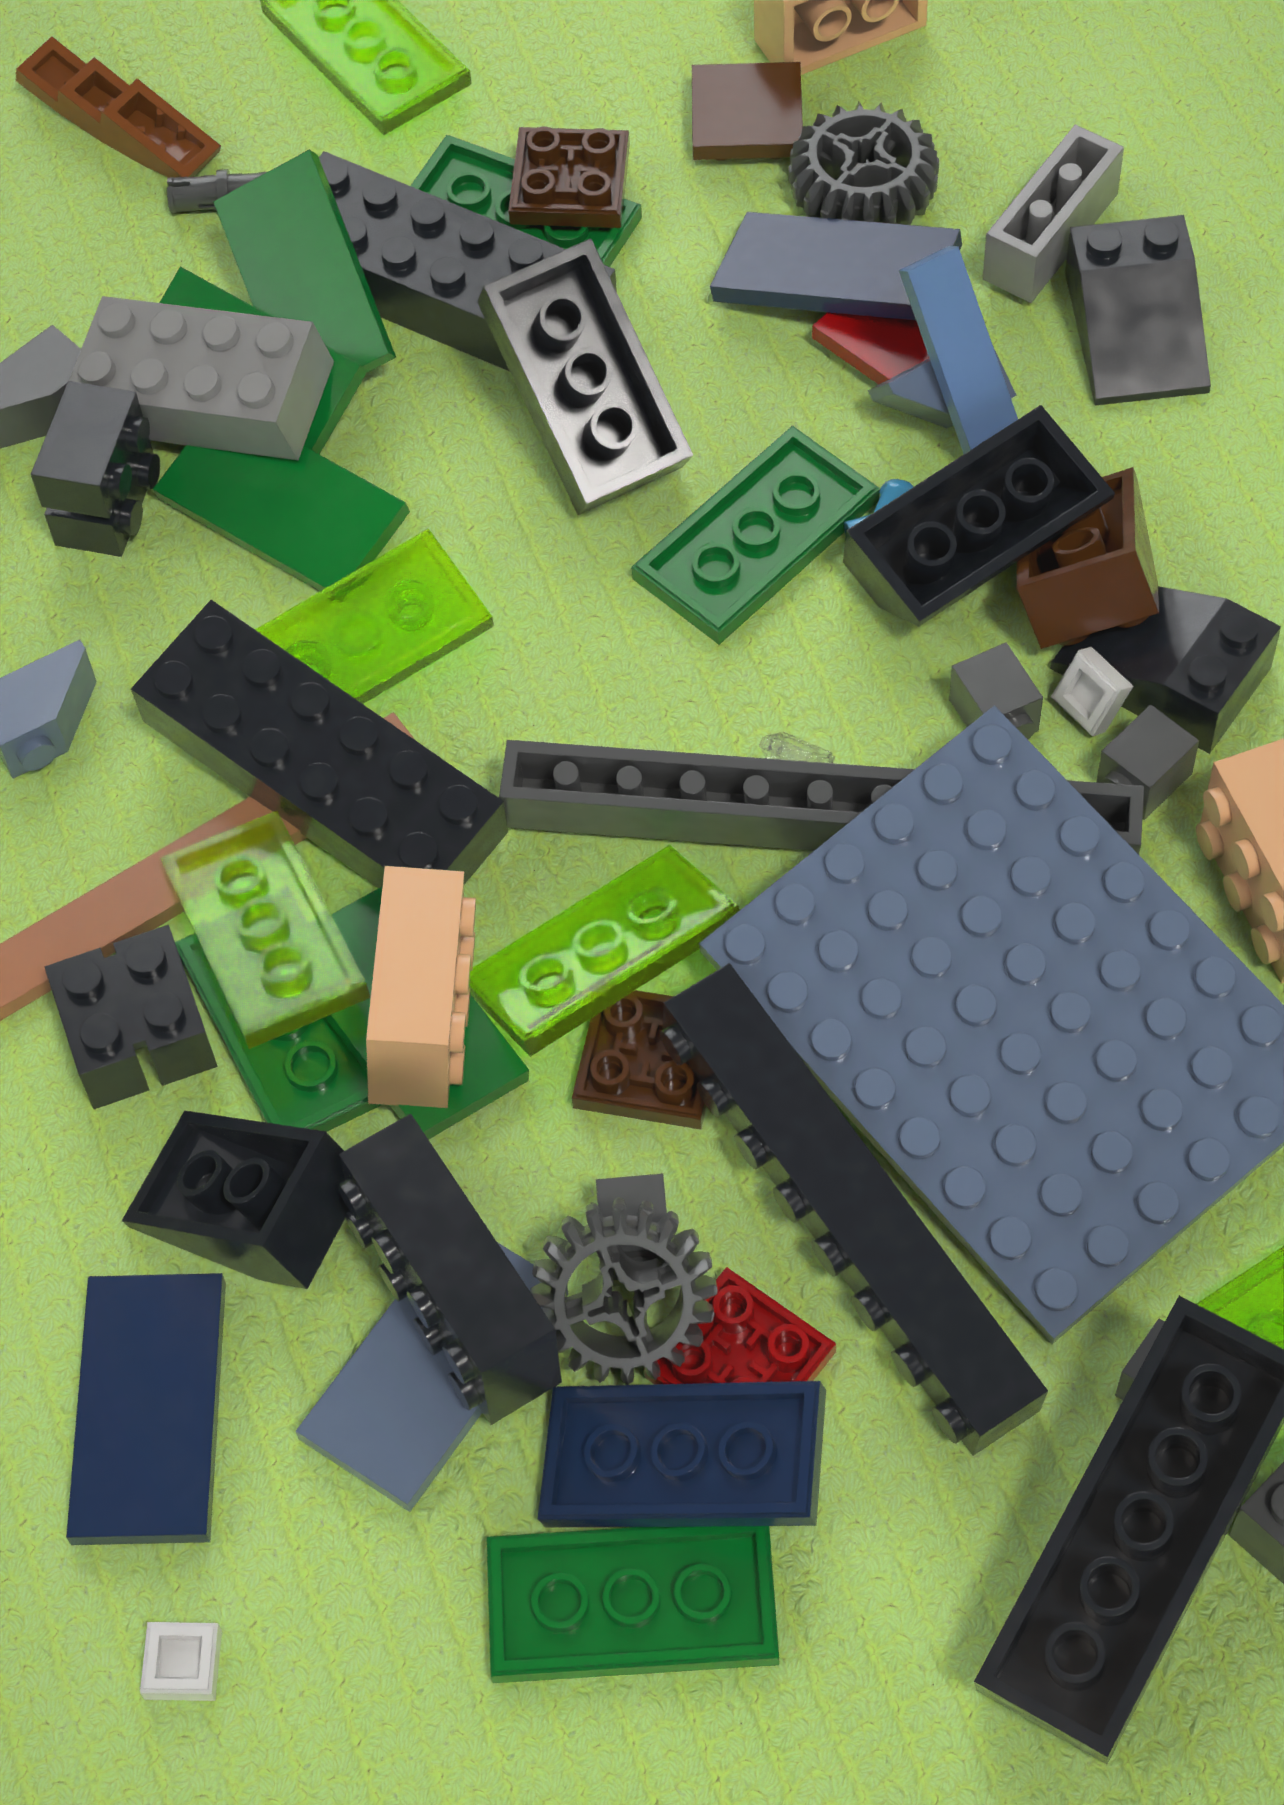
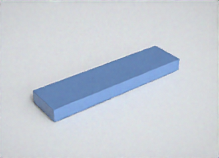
[898,246,1018,454]

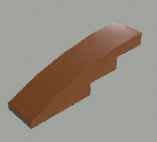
[16,37,221,177]

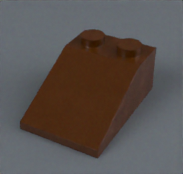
[1016,467,1159,649]

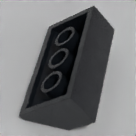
[843,405,1115,627]

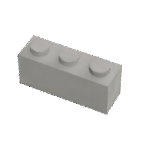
[983,124,1124,303]

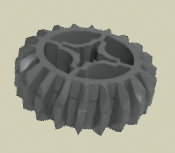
[789,102,939,225]
[530,1197,717,1385]

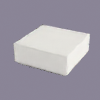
[1051,647,1134,736]
[140,1622,222,1701]

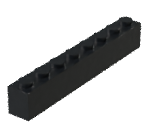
[659,963,1048,1456]

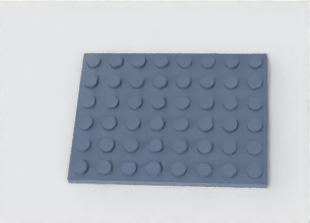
[699,705,1284,1344]

